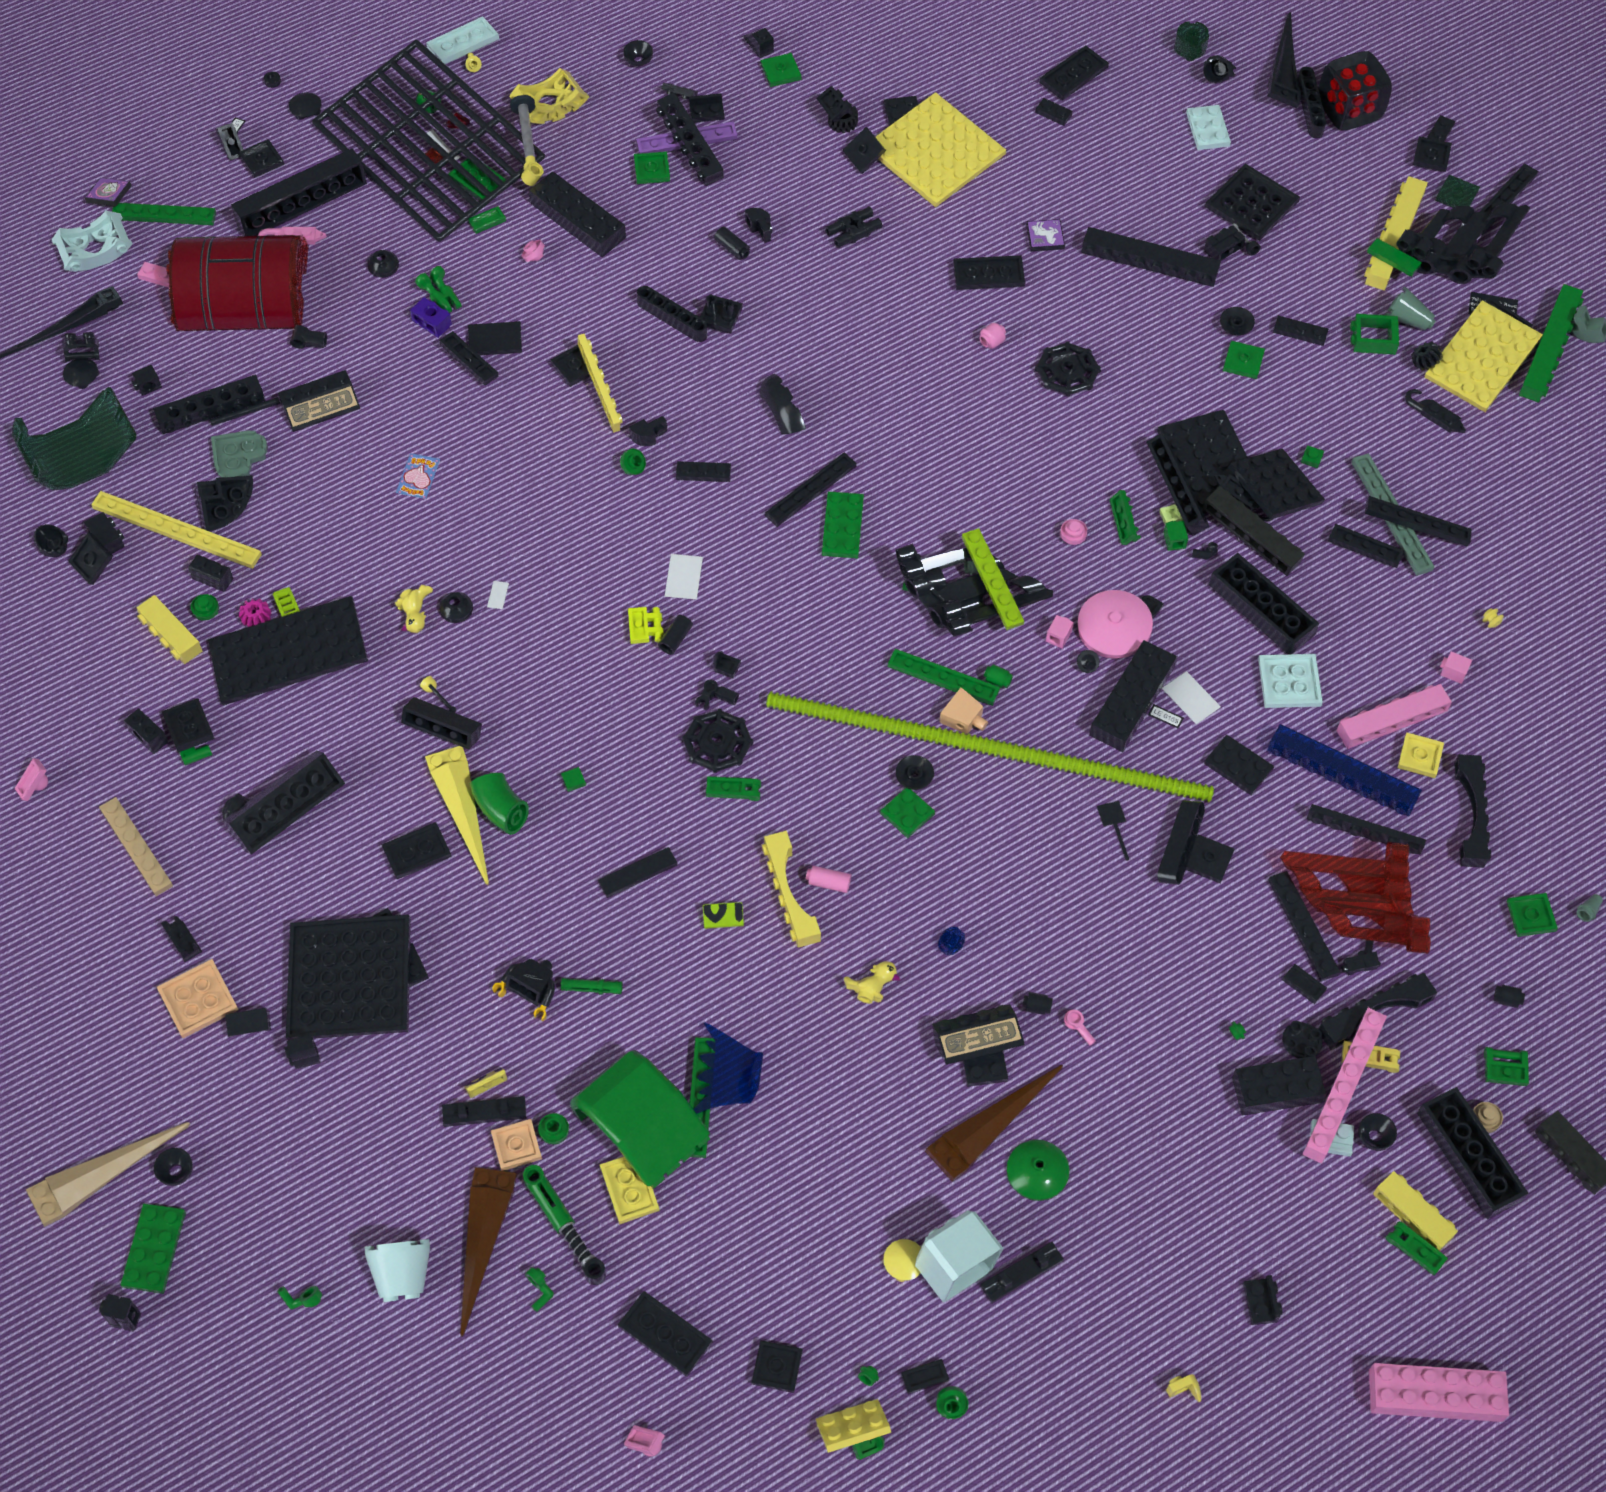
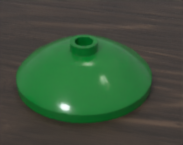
[1007,1140,1070,1201]

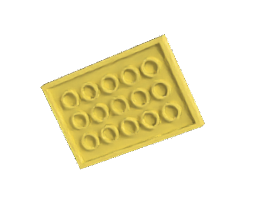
[1425,301,1543,412]

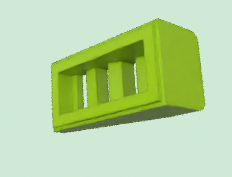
[273,587,300,617]

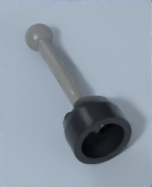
[1232,223,1261,256]

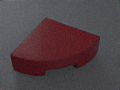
[446,112,470,129]

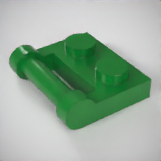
[1484,1047,1529,1086]

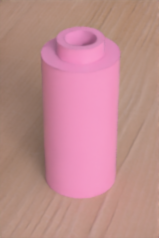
[806,865,852,893]

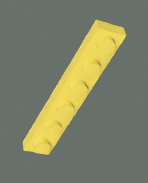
[578,334,623,433]

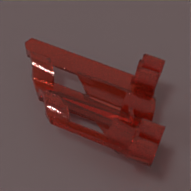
[1280,842,1431,954]

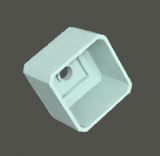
[915,1210,1004,1302]

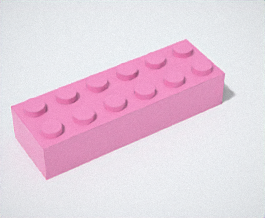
[1369,1363,1509,1422]

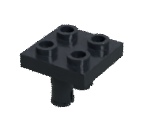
[700,294,743,334]

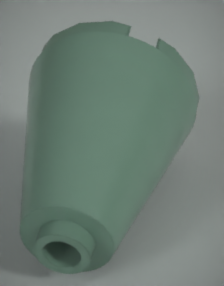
[1385,286,1436,331]

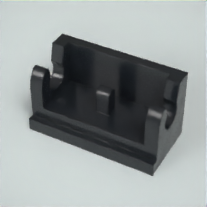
[161,916,202,962]
[225,1008,271,1037]

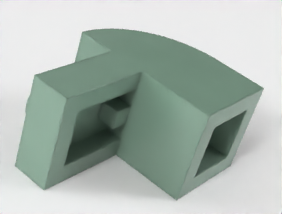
[1573,306,1606,343]

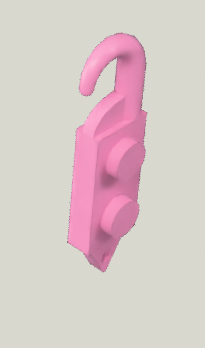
[258,227,327,245]

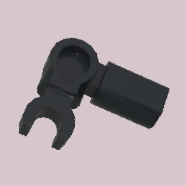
[695,680,739,711]

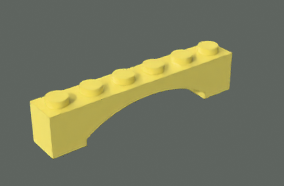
[762,830,821,948]

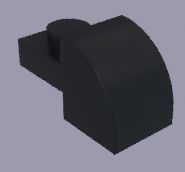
[745,208,773,243]
[629,416,667,446]

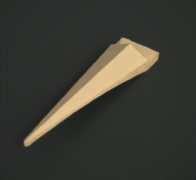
[26,1122,190,1227]

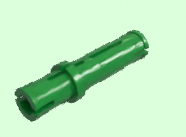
[561,978,623,995]

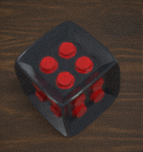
[1318,51,1392,131]

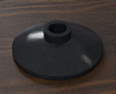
[1220,307,1255,336]
[896,755,934,790]

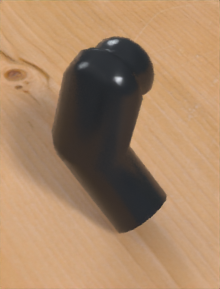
[1192,542,1218,560]

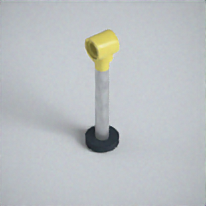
[510,95,544,186]

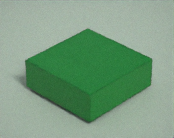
[561,767,586,792]

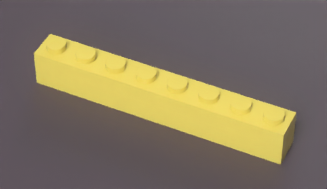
[1364,176,1428,291]

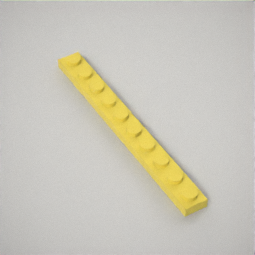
[91,491,262,569]

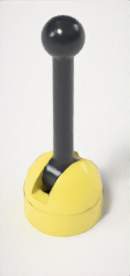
[420,676,456,713]

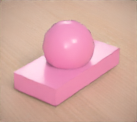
[15,758,48,801]
[624,1425,665,1457]

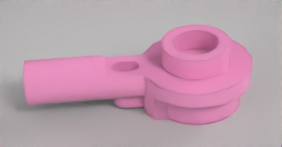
[1064,1010,1096,1046]

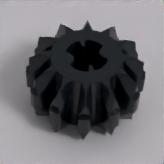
[1411,341,1443,371]

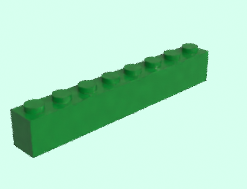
[1519,284,1584,403]

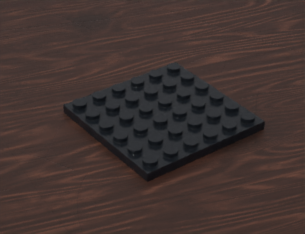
[286,914,411,1040]

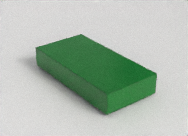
[468,206,506,234]

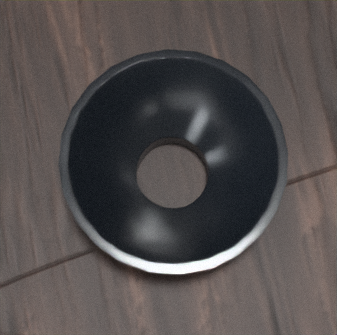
[623,40,653,66]
[367,250,399,278]
[439,592,473,623]
[1358,1113,1397,1151]
[154,1148,193,1186]

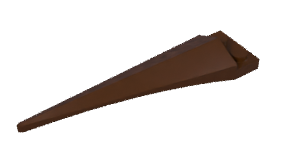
[925,1065,1063,1182]
[460,1167,517,1337]

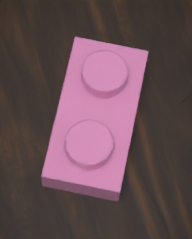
[137,262,172,288]

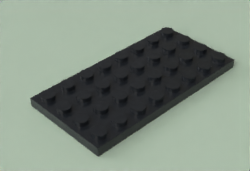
[208,596,368,706]

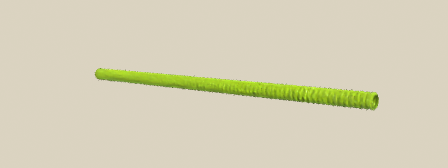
[766,691,1214,803]

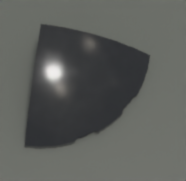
[195,475,253,531]

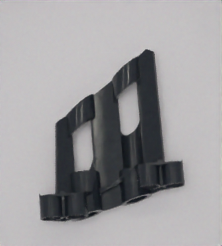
[1396,203,1530,284]
[895,543,1054,637]

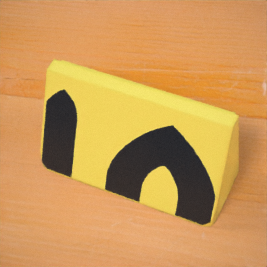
[465,1067,507,1098]

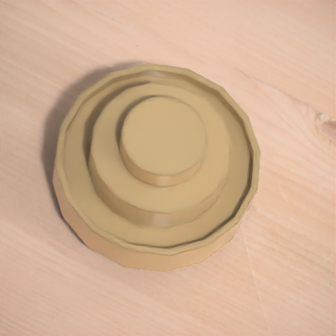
[1473,1102,1503,1133]

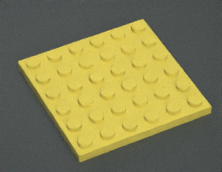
[876,92,1006,207]

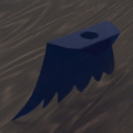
[694,1022,763,1114]

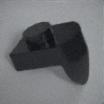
[713,651,741,678]

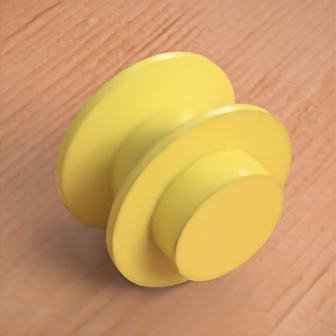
[1483,608,1504,628]

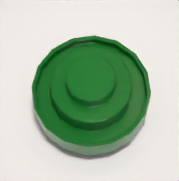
[620,448,646,476]
[191,594,219,621]
[538,1113,569,1145]
[936,1386,969,1419]

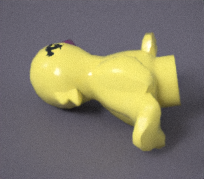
[395,585,433,633]
[844,961,900,1004]

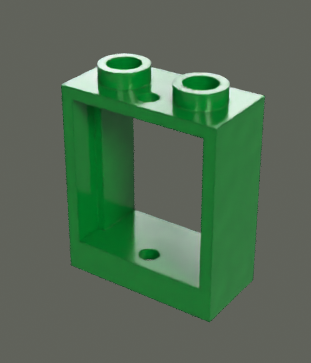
[1350,314,1399,355]

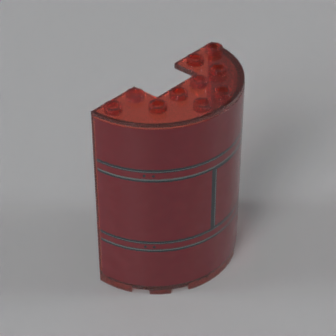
[166,235,309,331]

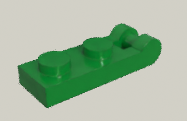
[706,776,761,801]
[1386,1221,1448,1276]

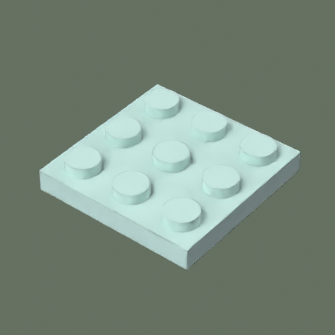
[1258,654,1323,708]

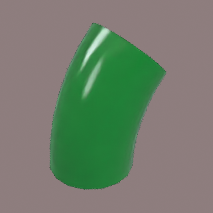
[469,773,529,835]

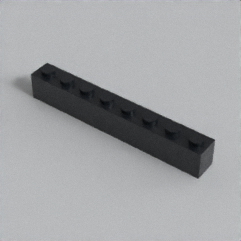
[1081,227,1221,287]

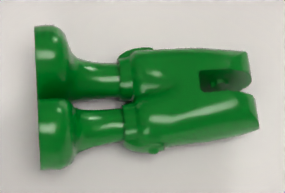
[415,266,462,313]

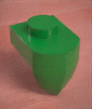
[852,1436,885,1460]

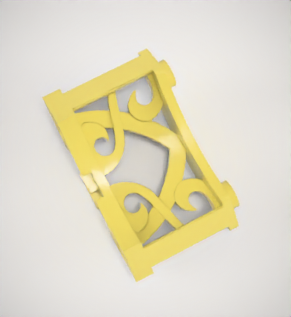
[509,68,589,124]

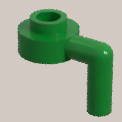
[525,1267,554,1312]
[277,1286,322,1310]

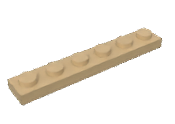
[99,797,173,896]

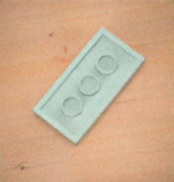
[426,16,499,64]

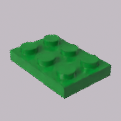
[448,159,506,201]

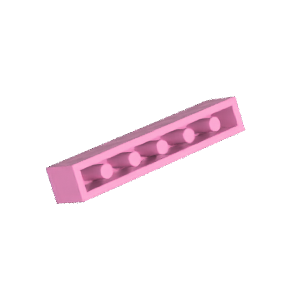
[1337,684,1452,749]

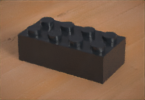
[1232,1056,1326,1116]

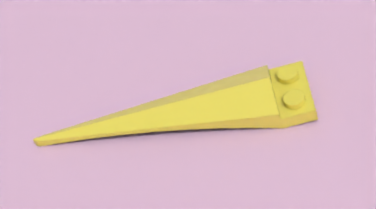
[425,746,489,885]

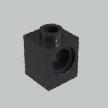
[132,365,162,396]

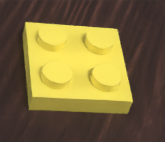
[1397,732,1444,778]

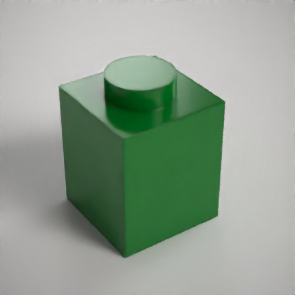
[1163,521,1188,551]

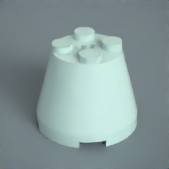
[364,1239,430,1302]

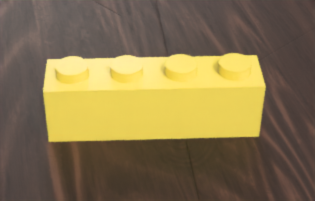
[136,595,203,664]
[1373,1171,1458,1251]

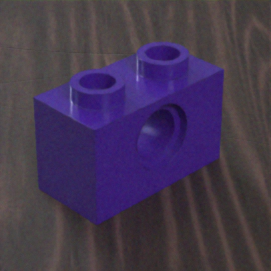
[410,297,452,338]

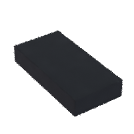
[1282,964,1327,1005]
[901,1359,949,1395]

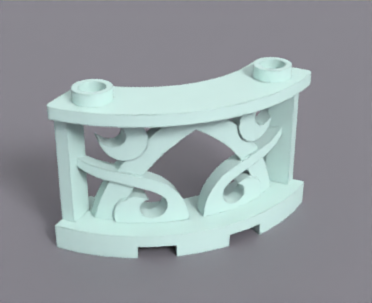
[52,210,132,272]

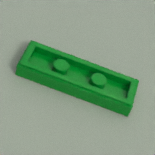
[1367,238,1422,277]

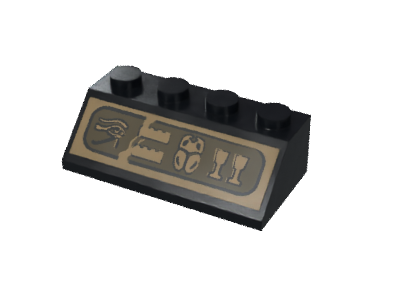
[278,370,360,432]
[932,1004,1025,1065]

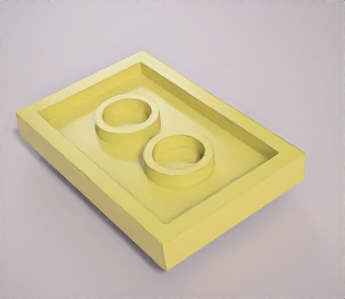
[600,1157,660,1225]
[816,1399,891,1453]

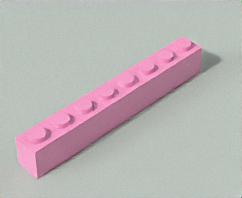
[1302,1008,1387,1164]

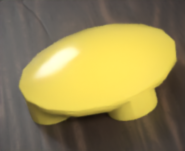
[884,1239,921,1282]

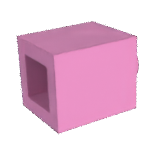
[1046,615,1074,649]
[1440,651,1472,684]

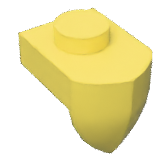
[1166,1374,1201,1402]

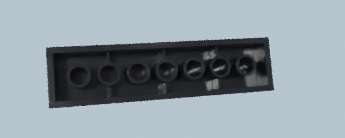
[231,148,367,236]

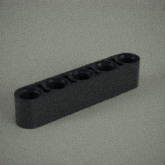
[1298,67,1326,139]
[637,286,708,342]
[1157,800,1205,885]

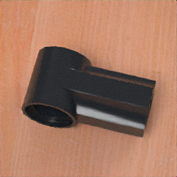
[290,325,327,349]

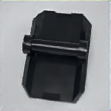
[62,332,100,362]

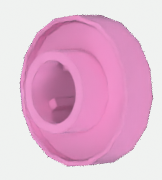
[522,239,545,262]
[1060,519,1087,545]

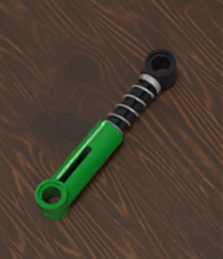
[523,1165,606,1285]

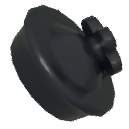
[1077,650,1100,673]

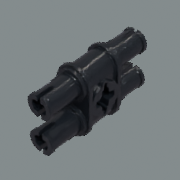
[825,206,883,249]

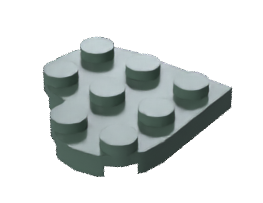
[211,431,268,477]

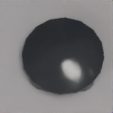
[289,92,322,120]
[63,359,100,389]
[1282,1020,1322,1058]

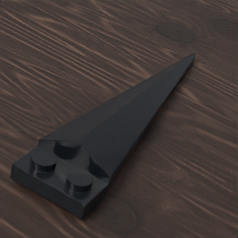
[1267,12,1301,108]
[0,286,123,359]

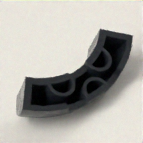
[760,373,806,435]

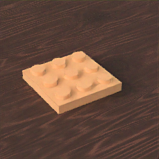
[157,959,239,1038]

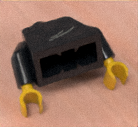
[492,959,555,1021]

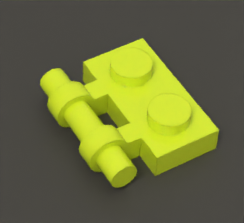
[628,607,664,644]

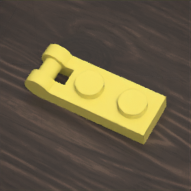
[1341,1041,1400,1073]

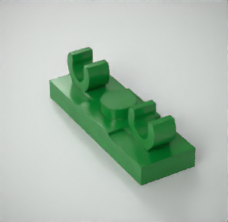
[1109,490,1141,545]

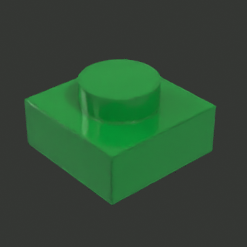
[1301,445,1324,469]

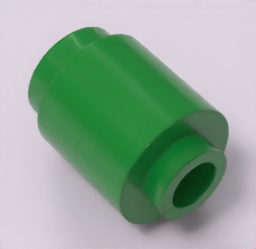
[984,664,1013,688]

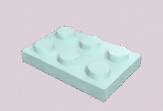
[1186,105,1231,150]

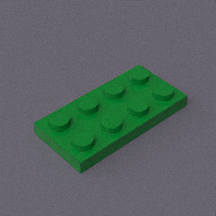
[822,491,864,559]
[120,1204,186,1294]

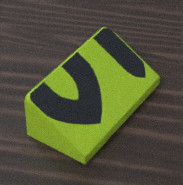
[703,902,744,929]

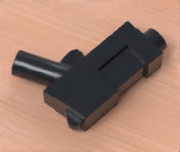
[1341,939,1381,976]

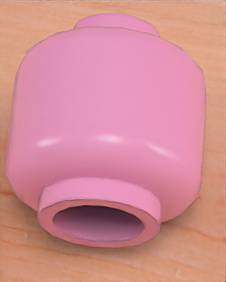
[979,323,1006,349]

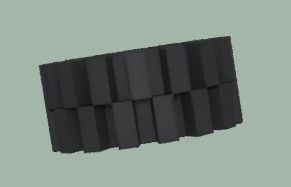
[828,103,858,133]

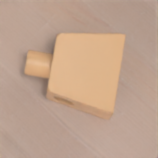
[940,688,988,734]

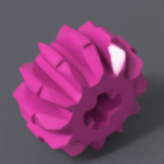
[239,598,271,627]

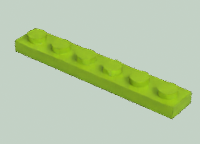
[961,528,1025,630]

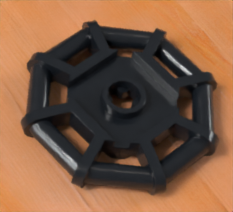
[1035,341,1101,396]
[681,709,754,773]

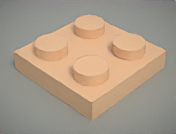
[491,1119,542,1171]

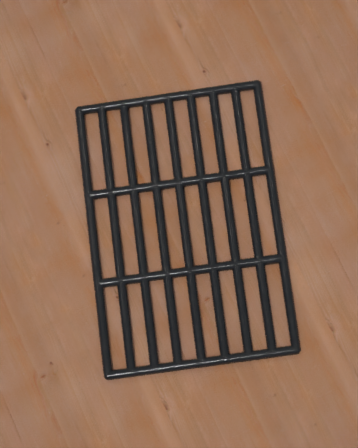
[312,40,545,242]

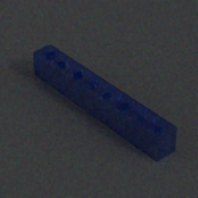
[1267,724,1422,817]

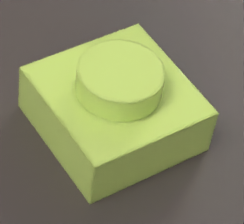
[1159,504,1183,524]

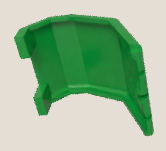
[570,1050,710,1189]

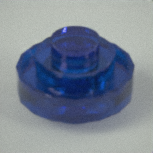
[938,926,965,956]

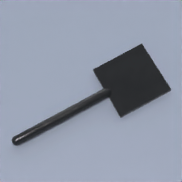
[1097,801,1129,861]

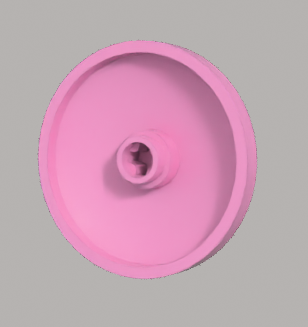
[1077,590,1153,659]

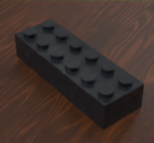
[529,171,626,257]
[1209,552,1319,655]
[1089,640,1178,752]
[223,750,345,855]
[1417,1087,1529,1220]

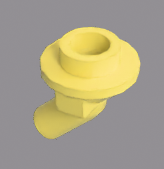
[465,53,482,72]

